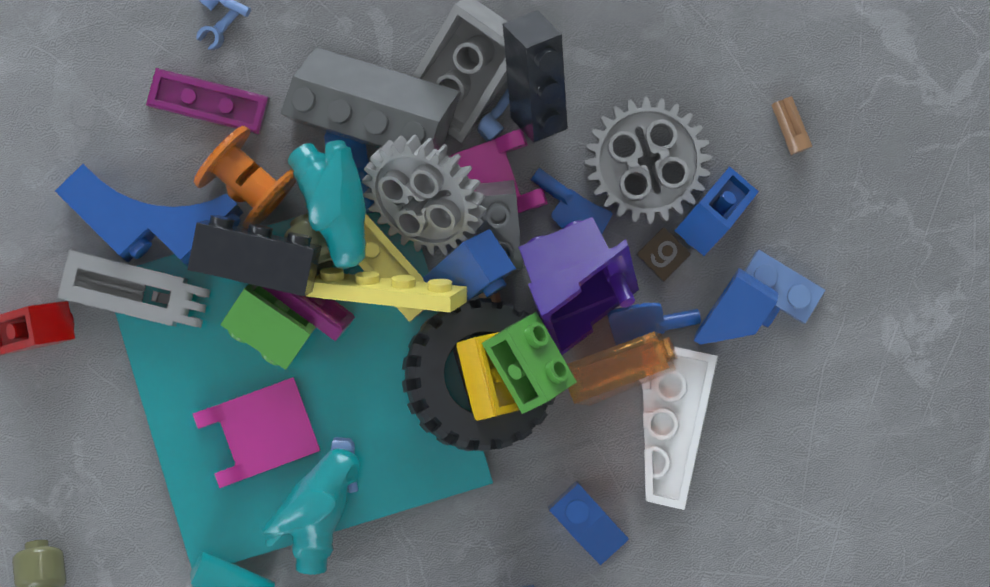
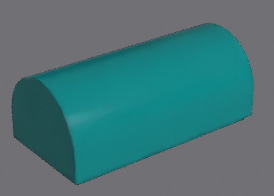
[190,551,275,587]

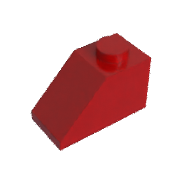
[0,301,75,356]

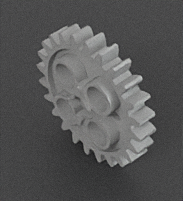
[584,97,712,225]
[362,135,486,255]

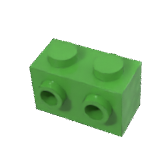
[220,284,316,370]
[482,312,577,414]

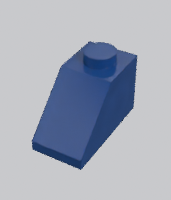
[674,166,759,256]
[423,229,516,300]
[693,268,780,345]
[548,481,629,565]

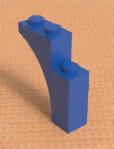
[55,164,244,267]

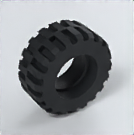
[402,298,556,451]

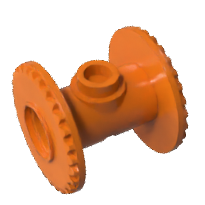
[193,126,296,229]

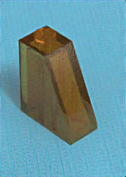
[567,331,678,406]

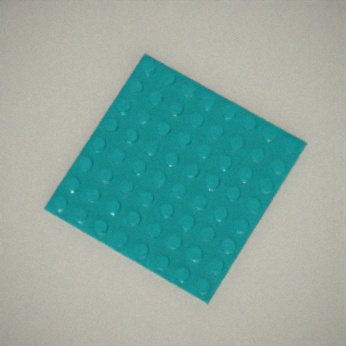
[115,212,493,569]

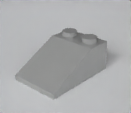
[412,0,507,143]

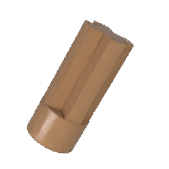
[771,96,813,155]

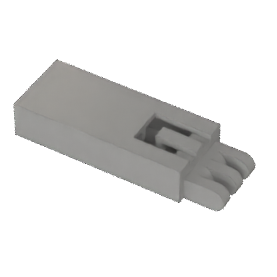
[57,250,211,328]

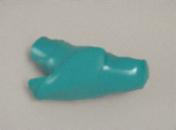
[288,140,366,269]
[261,448,360,575]

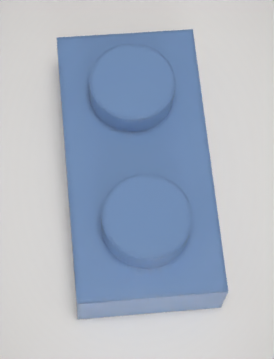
[745,250,825,324]

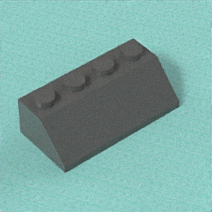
[280,47,461,150]

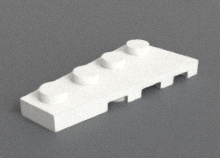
[641,340,718,510]

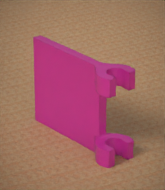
[449,129,548,214]
[193,377,320,488]

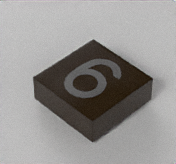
[636,227,691,282]

